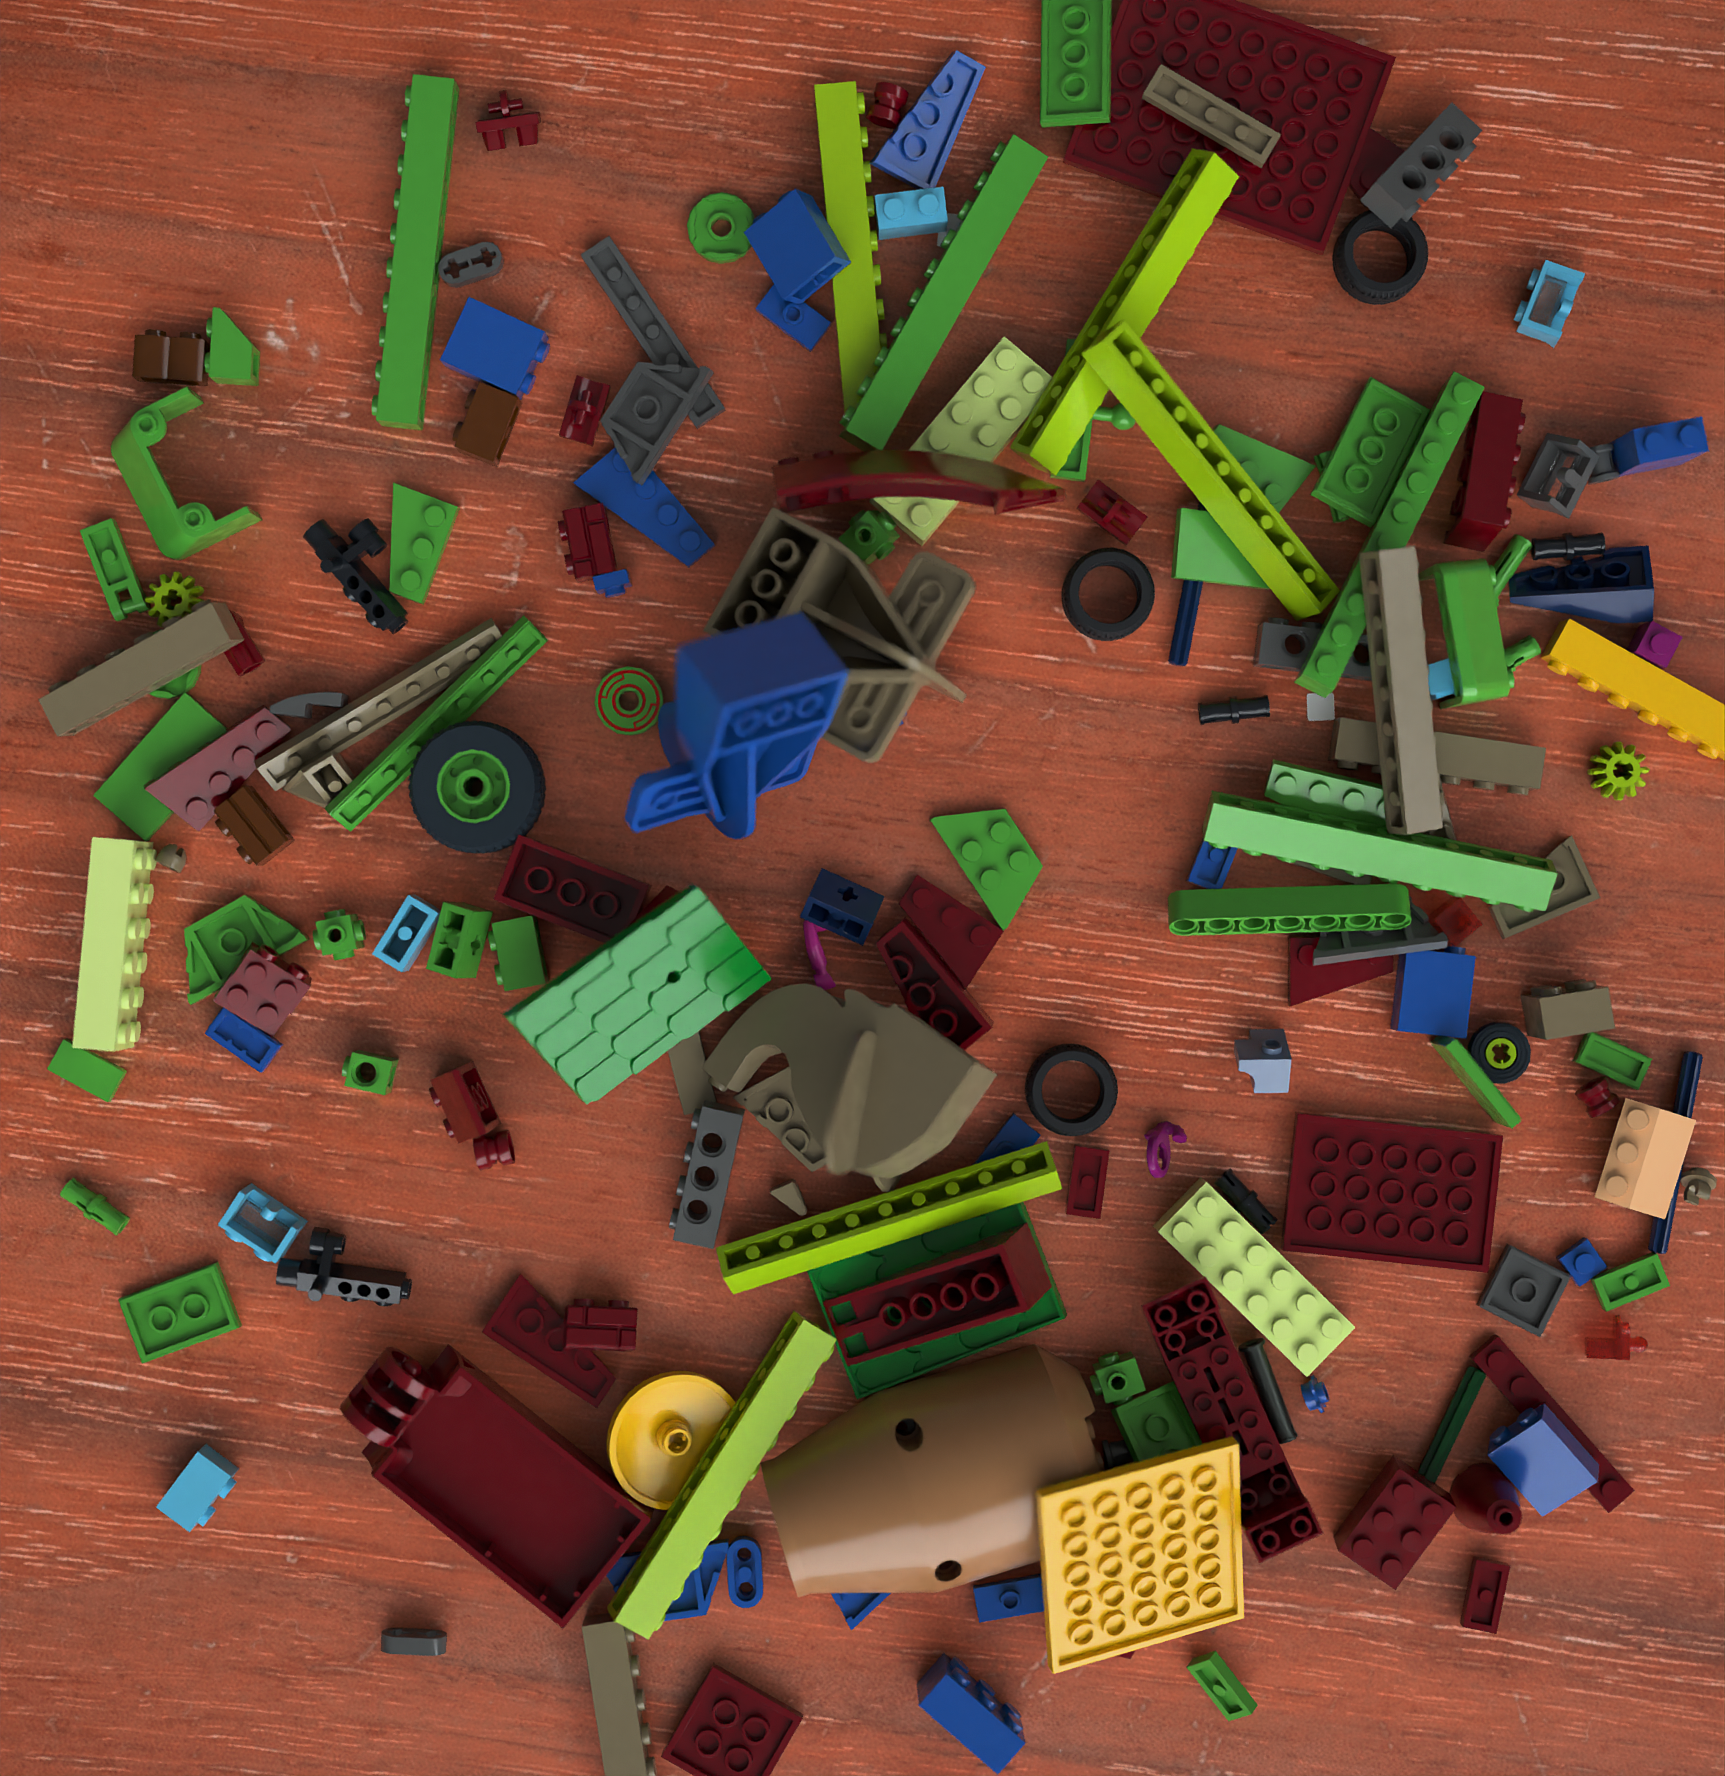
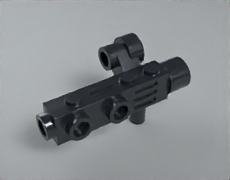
[303,518,409,634]
[276,1227,412,1306]

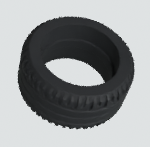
[1333,210,1428,305]
[1062,547,1155,641]
[1025,1044,1118,1136]

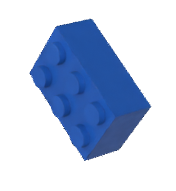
[917,1653,1026,1775]

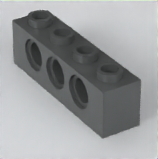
[1360,103,1482,228]
[1253,618,1372,681]
[669,1100,745,1249]

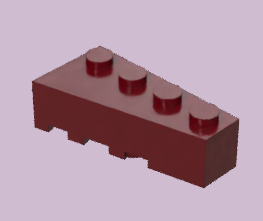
[1443,391,1526,552]
[876,917,994,1050]

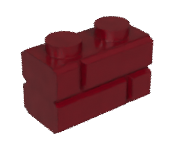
[558,503,618,582]
[563,1299,638,1352]

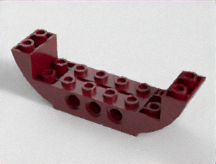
[1141,1276,1324,1563]

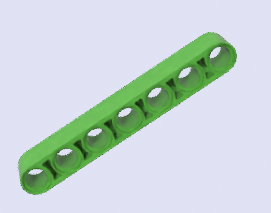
[1167,884,1412,936]

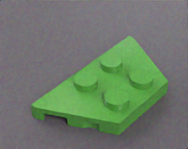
[930,809,1043,930]
[184,895,309,1005]

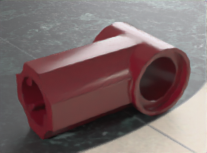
[224,610,265,677]

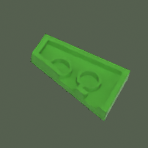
[1212,424,1316,513]
[389,483,460,605]

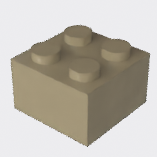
[1521,979,1615,1040]

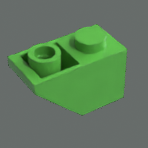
[204,307,260,386]

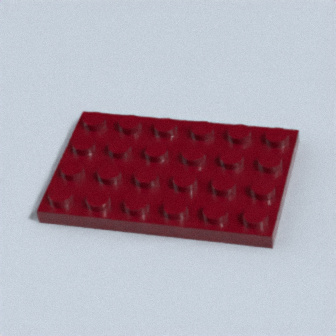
[1281,1112,1503,1273]

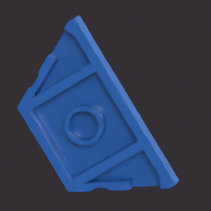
[606,1539,729,1621]

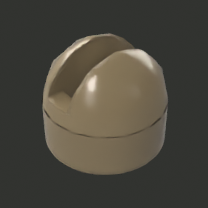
[155,844,187,873]

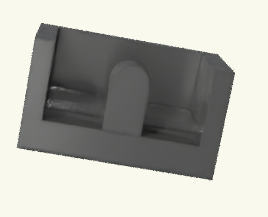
[1517,433,1600,519]

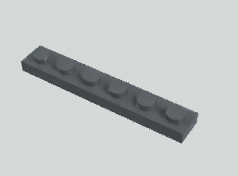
[581,236,725,429]

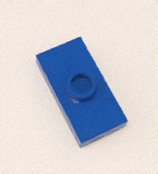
[756,284,831,352]
[205,1007,283,1073]
[972,1113,1041,1165]
[973,1574,1044,1623]

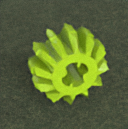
[145,572,205,627]
[1587,742,1650,801]

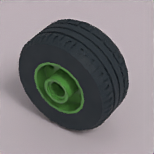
[408,720,546,853]

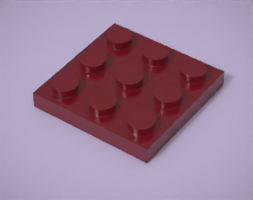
[661,1663,803,1776]

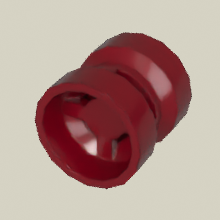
[866,82,909,129]
[473,1130,515,1171]

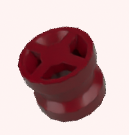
[1575,1076,1620,1118]

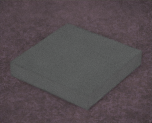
[1476,1244,1571,1337]

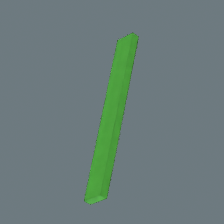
[325,615,548,832]

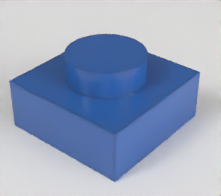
[592,569,632,598]
[1556,1237,1607,1287]

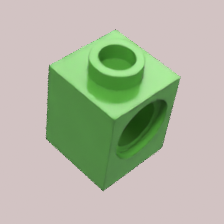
[342,1050,399,1095]

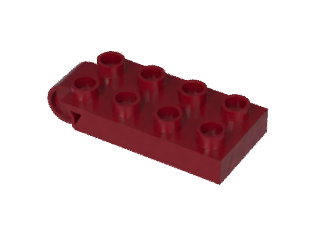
[340,1344,654,1629]

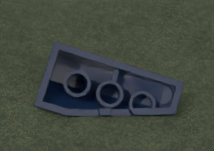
[1509,545,1654,623]

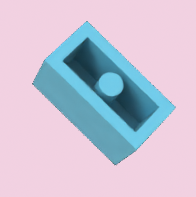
[874,187,948,240]
[372,894,441,972]
[156,1444,239,1532]

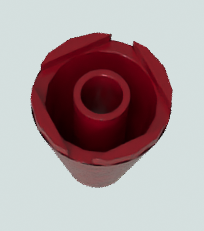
[1449,1463,1522,1535]

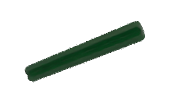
[1418,1366,1486,1483]

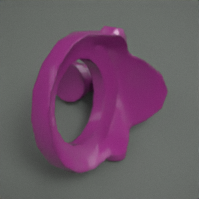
[1144,1121,1187,1178]

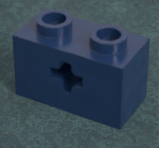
[800,868,885,946]

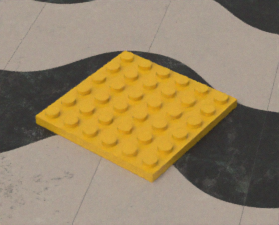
[1036,1437,1244,1674]

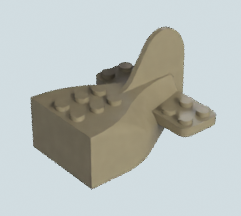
[703,507,976,763]

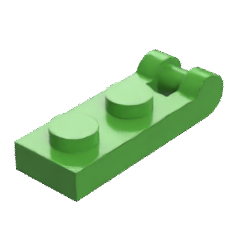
[79,518,150,622]

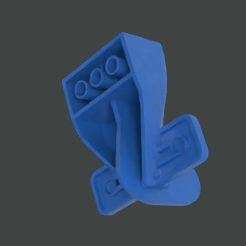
[625,612,849,840]

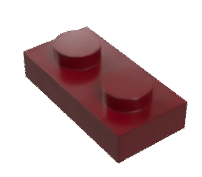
[1065,1145,1110,1219]
[1460,1556,1510,1634]

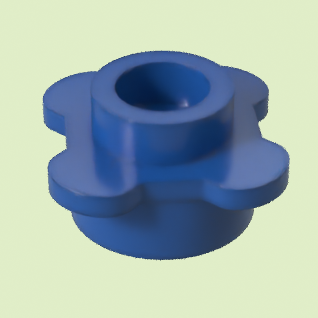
[1301,1375,1329,1413]

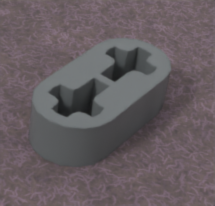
[438,242,504,288]
[381,1628,447,1656]

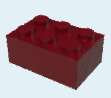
[1333,1455,1457,1590]

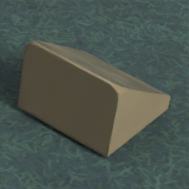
[769,1179,807,1216]

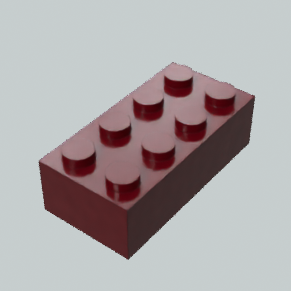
[493,835,652,943]

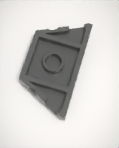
[600,362,714,486]
[1312,896,1448,966]

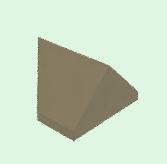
[282,751,355,808]

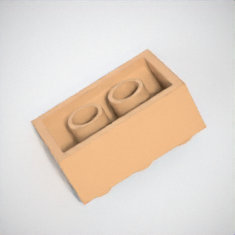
[1595,1098,1696,1219]

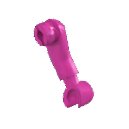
[803,920,836,990]

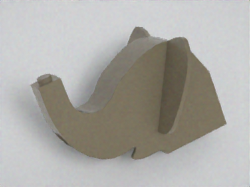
[701,983,998,1192]

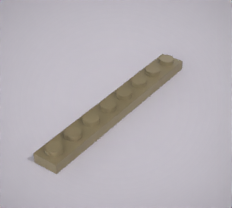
[254,618,503,791]

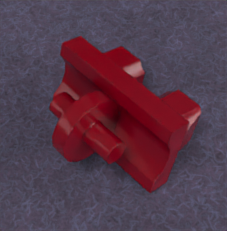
[475,90,541,151]
[559,375,611,447]
[1076,480,1147,546]

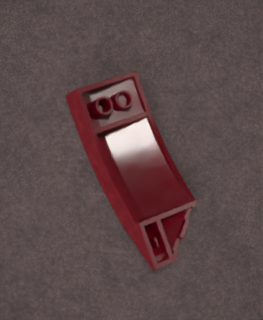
[772,450,1066,515]

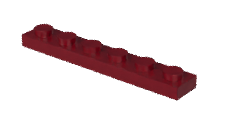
[1469,1334,1635,1513]

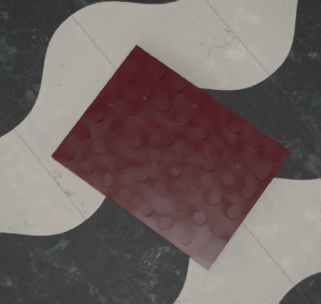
[1063,0,1396,255]

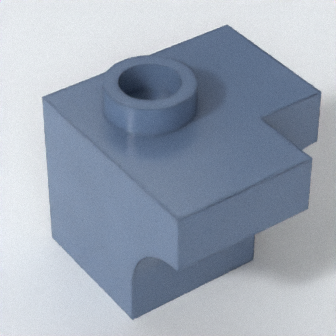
[1234,1029,1292,1093]

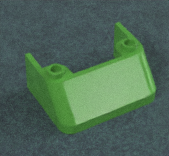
[111,387,262,560]
[1418,559,1514,710]

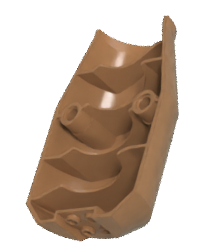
[760,1344,1108,1598]

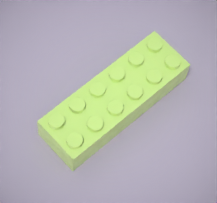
[869,337,1052,546]
[72,837,157,1052]
[1153,1177,1356,1377]

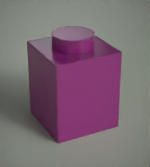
[1626,621,1683,669]

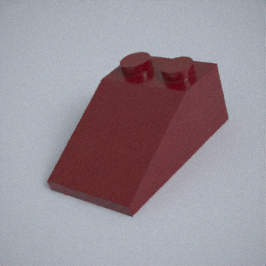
[429,1061,501,1144]

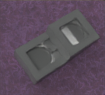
[270,692,349,719]

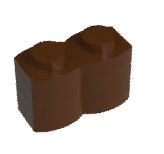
[132,329,210,386]

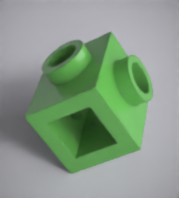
[838,510,900,564]
[313,909,366,961]
[1089,1351,1146,1405]

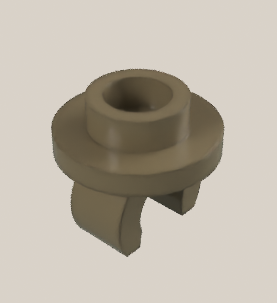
[1680,1168,1717,1206]

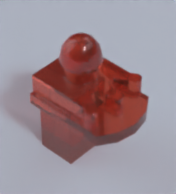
[1585,1315,1648,1360]

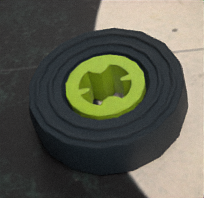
[1467,1022,1531,1084]

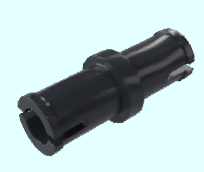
[1531,532,1605,561]
[1198,695,1270,725]
[1214,1168,1278,1234]

